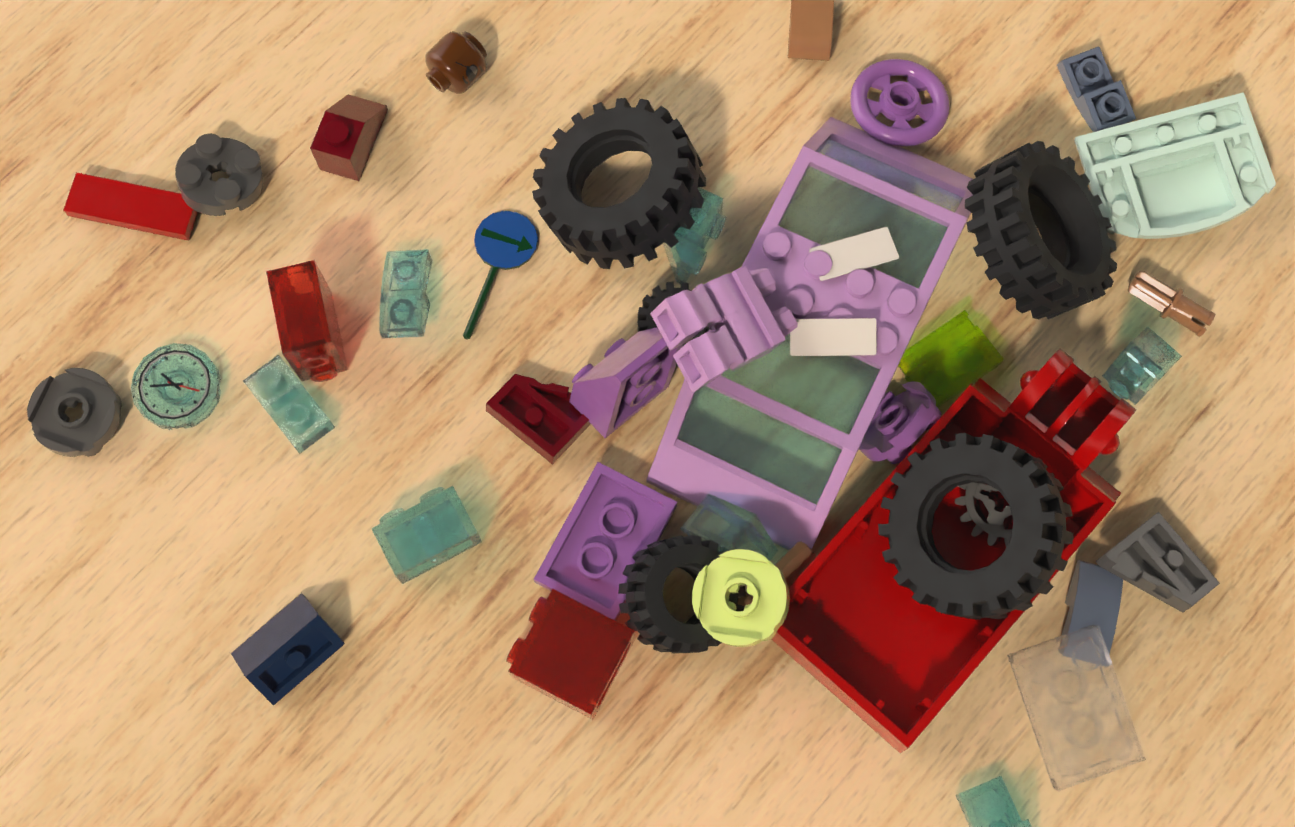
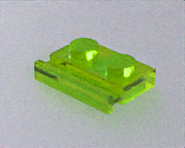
[898,310,1004,408]

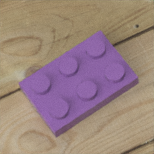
[534,462,677,624]

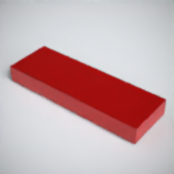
[63,172,198,241]

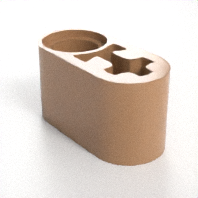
[788,0,834,61]

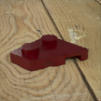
[486,374,591,465]

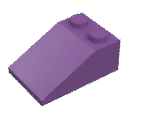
[569,327,683,438]

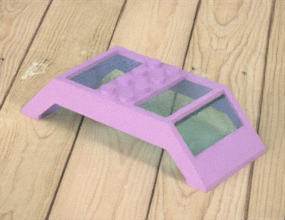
[646,117,973,550]

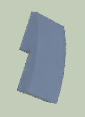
[1057,46,1136,132]
[1057,560,1123,667]

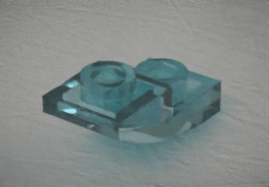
[379,249,432,338]
[243,355,335,454]

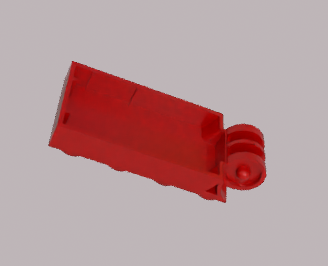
[771,348,1137,753]

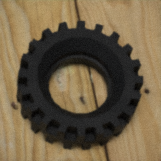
[532,98,706,269]
[965,141,1117,320]
[878,433,1074,620]

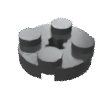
[175,133,263,216]
[27,368,122,457]

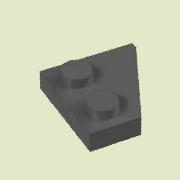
[1096,512,1220,613]

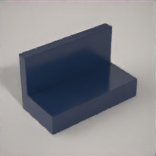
[231,593,345,706]

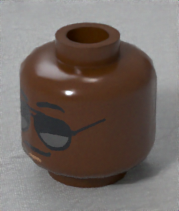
[425,31,487,94]

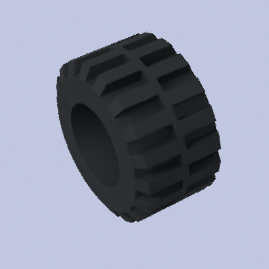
[618,535,746,654]

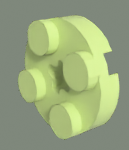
[692,549,790,647]

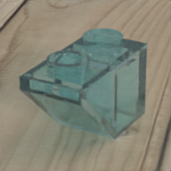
[663,188,727,284]
[1102,327,1182,405]

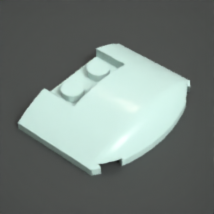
[1074,92,1276,239]

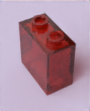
[266,260,348,382]
[506,589,636,720]

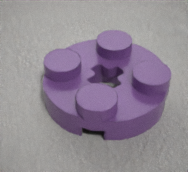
[859,382,942,464]

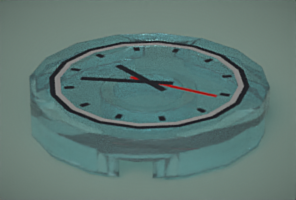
[131,343,221,430]

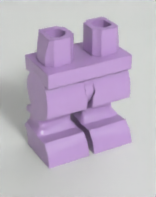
[650,265,798,393]

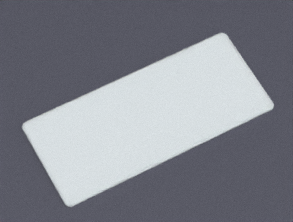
[809,227,899,281]
[790,318,877,356]

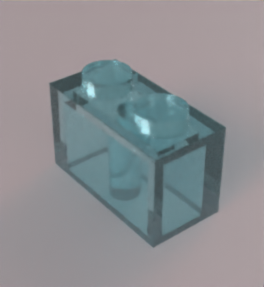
[371,486,482,584]

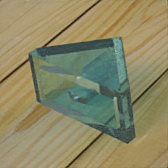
[680,494,778,561]

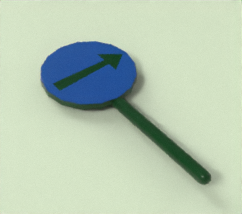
[463,211,538,340]

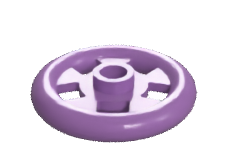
[850,59,950,146]

